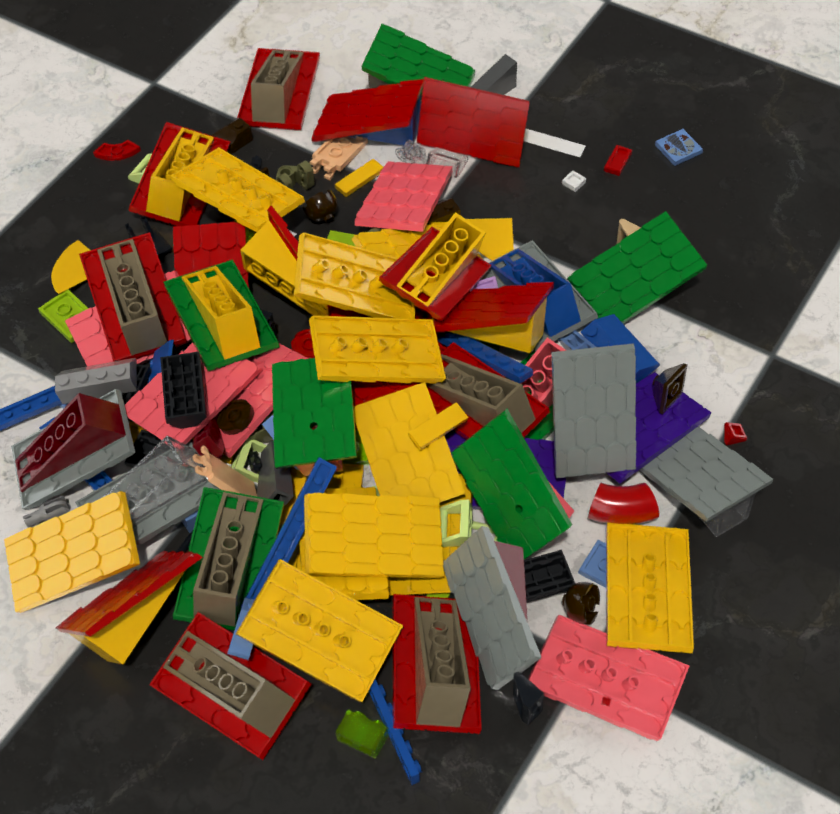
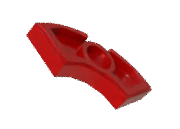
[93,140,141,161]

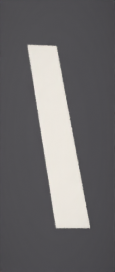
[524,129,585,157]

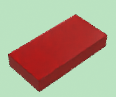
[604,145,632,176]

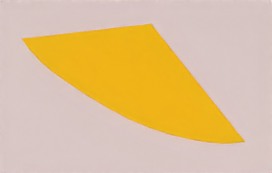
[467,218,514,260]
[51,240,90,294]

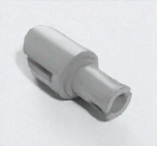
[23,495,69,528]

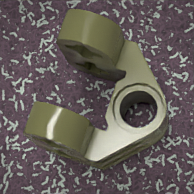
[276,160,314,190]

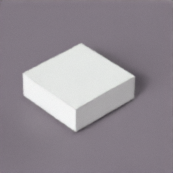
[562,171,586,192]

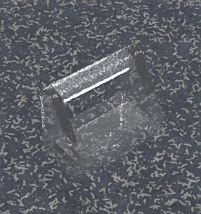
[426,147,468,178]

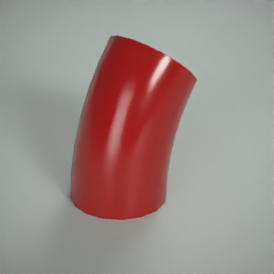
[588,482,660,524]

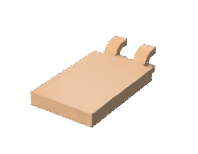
[310,136,368,180]
[193,445,257,496]

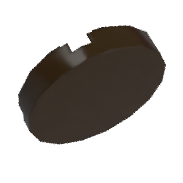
[217,399,254,435]

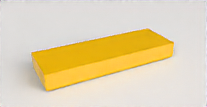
[335,159,383,197]
[408,402,468,450]

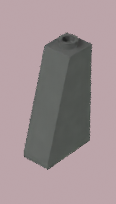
[471,54,517,95]
[257,440,294,508]

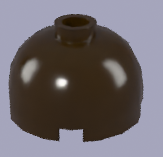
[302,190,338,223]
[562,582,600,625]

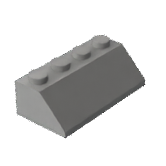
[55,358,137,404]

